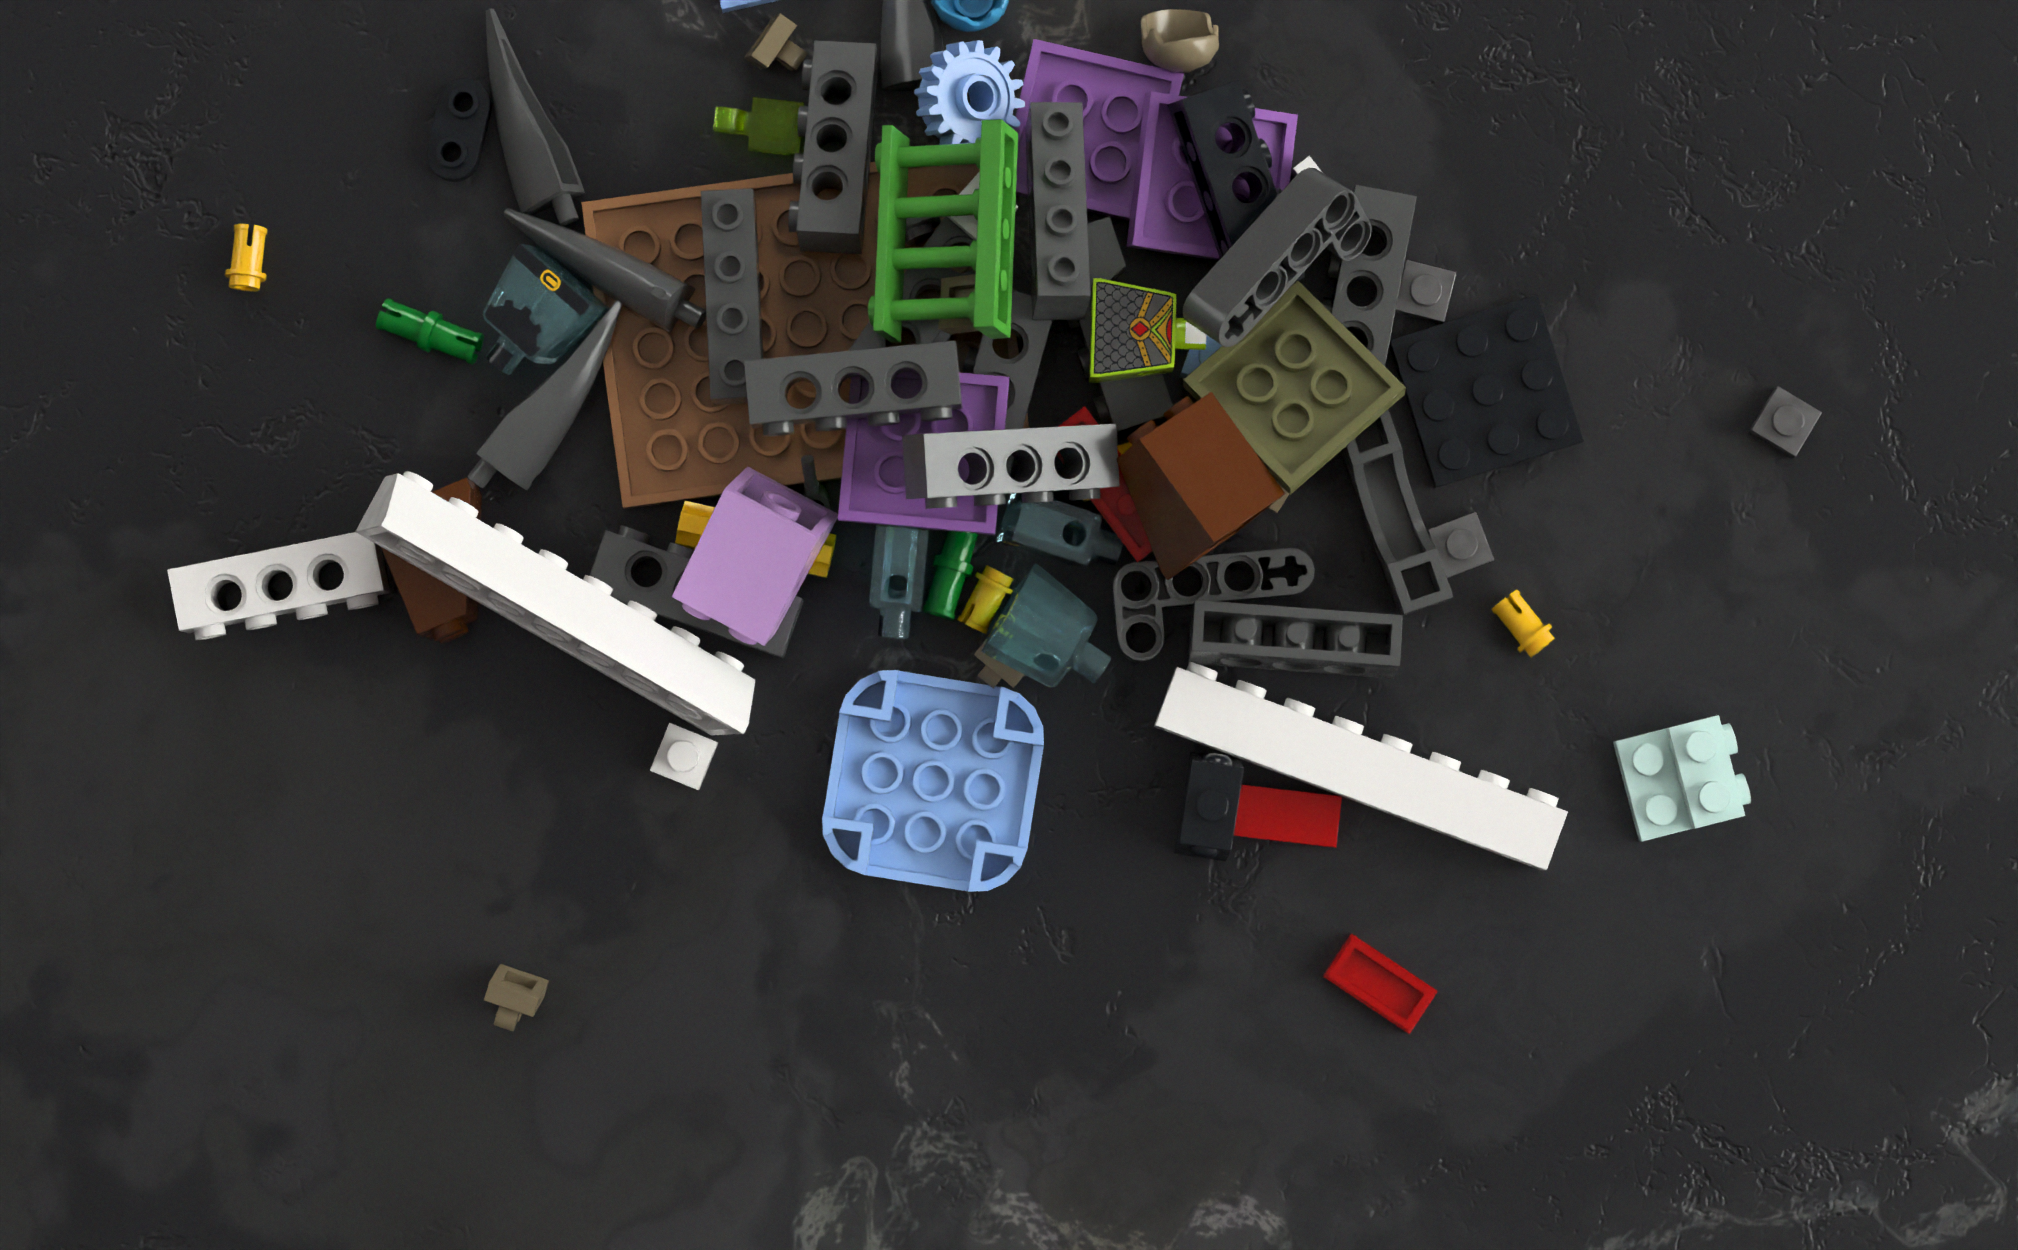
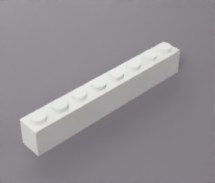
[1154,662,1568,870]

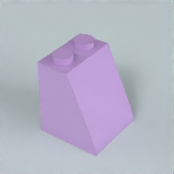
[672,466,838,646]

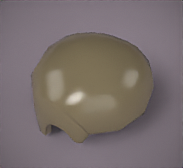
[1141,9,1219,73]

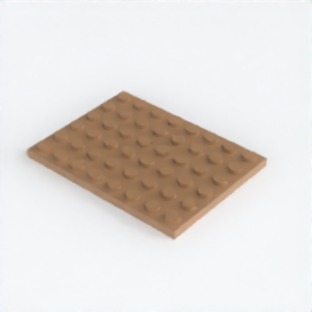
[581,162,1029,509]

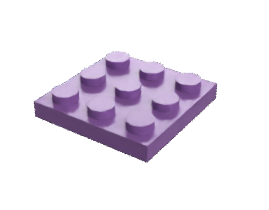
[1013,39,1184,221]
[1126,91,1298,261]
[838,372,1010,535]

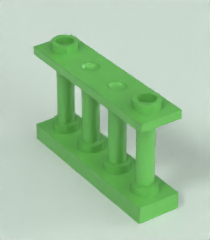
[868,119,1018,342]

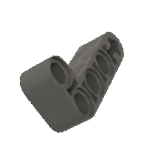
[1183,168,1372,347]
[1112,548,1315,663]

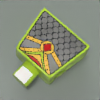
[1089,278,1206,383]

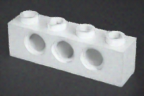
[167,532,390,640]

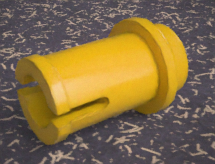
[225,224,268,291]
[957,565,1013,634]
[1491,589,1555,658]

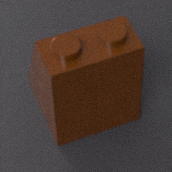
[1117,392,1285,580]
[381,478,482,644]

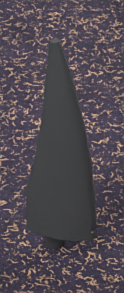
[880,0,944,109]
[486,8,585,226]
[504,208,706,333]
[467,299,623,490]

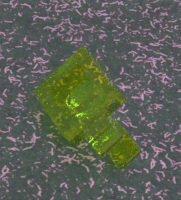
[713,97,804,156]

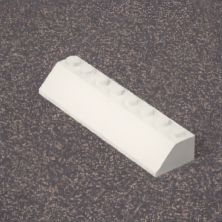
[355,471,755,735]

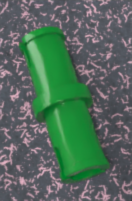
[376,298,484,365]
[923,531,978,620]

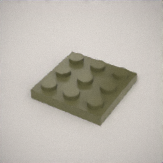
[1183,281,1406,495]

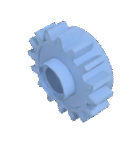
[914,40,1025,145]

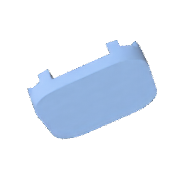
[822,670,1044,892]

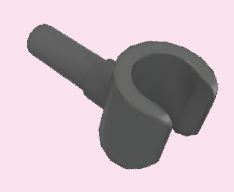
[799,455,830,509]

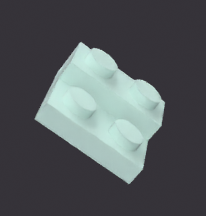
[1613,715,1751,842]

